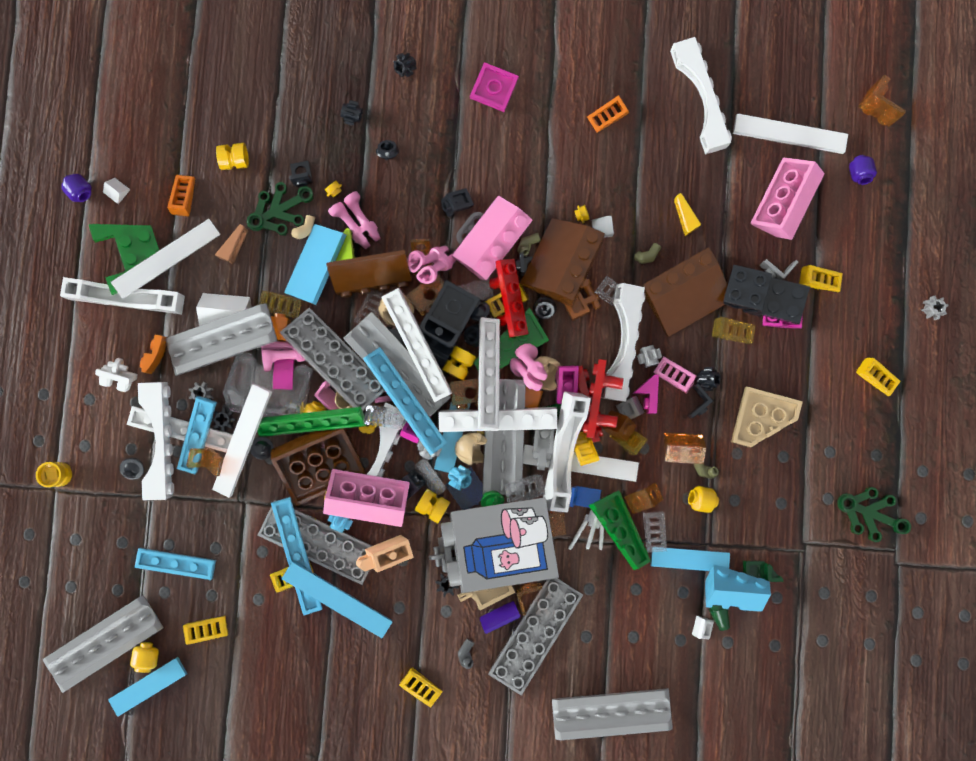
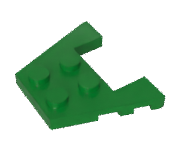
[88,224,160,295]

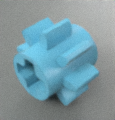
[448,465,472,491]
[328,515,353,533]

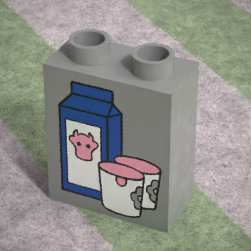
[441,498,559,593]

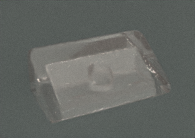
[414,458,447,496]

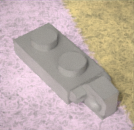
[533,429,554,470]

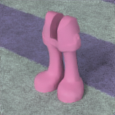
[328,191,380,249]
[408,246,457,284]
[261,341,305,372]
[510,344,548,391]

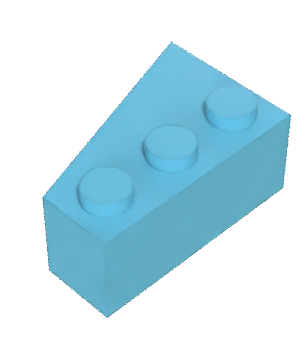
[705,564,771,611]

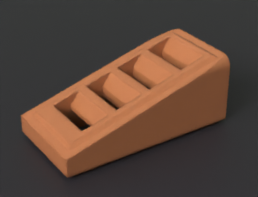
[215,224,248,264]

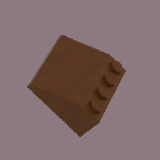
[520,218,605,307]
[641,247,728,337]
[326,250,413,298]
[271,428,367,506]

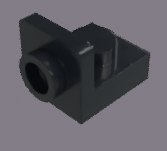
[441,188,474,217]
[401,470,426,500]

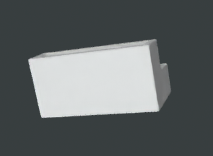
[196,293,251,326]

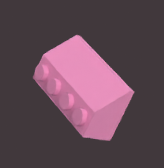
[751,158,825,240]
[452,196,533,280]
[323,469,410,527]

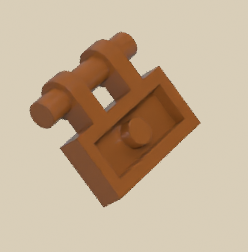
[564,278,601,321]

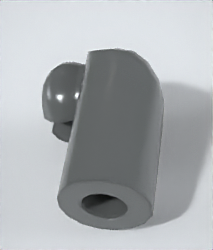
[458,638,475,669]

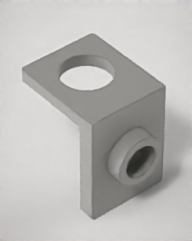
[759,259,798,280]

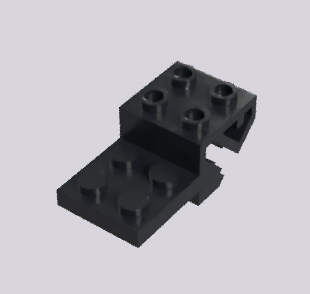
[723,265,810,325]
[419,280,480,367]

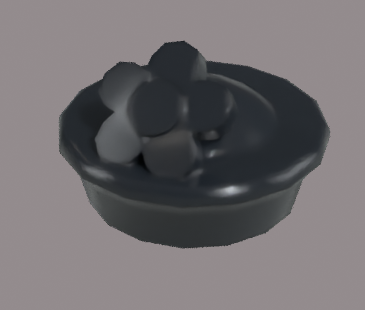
[376,140,399,160]
[533,297,557,319]
[470,301,491,322]
[464,324,479,347]
[250,437,274,460]
[119,457,144,480]

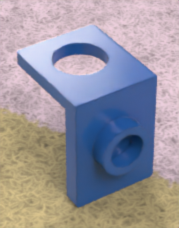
[569,486,601,508]

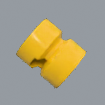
[216,143,249,170]
[442,346,476,381]
[36,462,72,487]
[415,488,451,524]

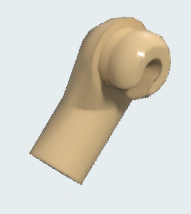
[291,215,315,239]

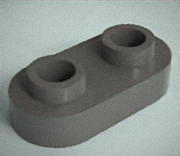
[456,212,483,244]

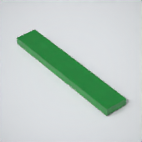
[257,407,367,437]

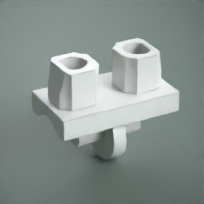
[95,358,138,392]

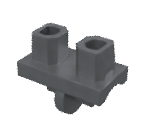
[429,537,456,573]

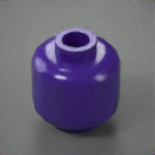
[849,155,877,185]
[61,174,92,202]

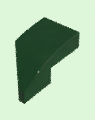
[743,561,783,582]

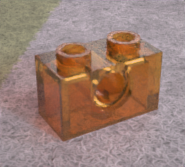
[406,275,445,316]
[448,379,479,409]

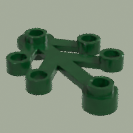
[246,182,314,236]
[837,487,911,542]

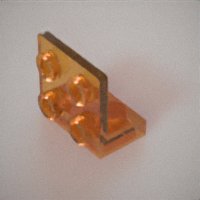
[858,75,906,126]

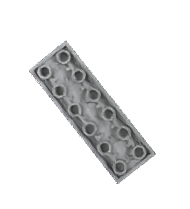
[166,304,277,376]
[280,308,385,411]
[344,312,451,417]
[482,379,526,495]
[258,500,373,585]
[488,578,583,695]
[43,595,164,693]
[552,688,673,740]

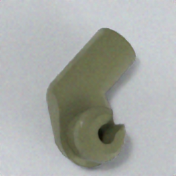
[518,232,541,256]
[634,243,662,264]
[691,456,719,479]

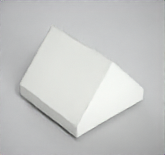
[103,178,130,204]
[692,616,714,640]

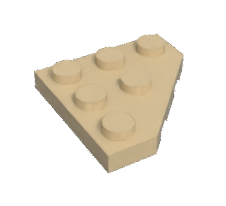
[731,387,803,447]

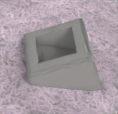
[591,216,614,238]
[616,396,644,419]

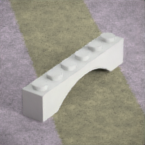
[670,37,732,155]
[60,277,185,315]
[601,283,645,402]
[138,382,174,500]
[543,391,591,512]
[367,403,407,477]
[439,407,557,432]

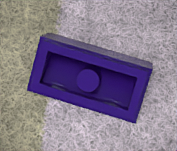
[480,601,520,634]

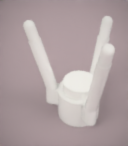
[568,510,604,550]

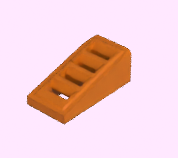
[587,95,629,133]
[167,175,195,217]

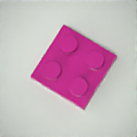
[470,62,519,112]

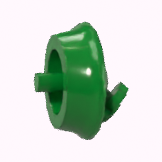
[481,490,505,507]

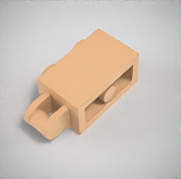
[356,535,414,572]

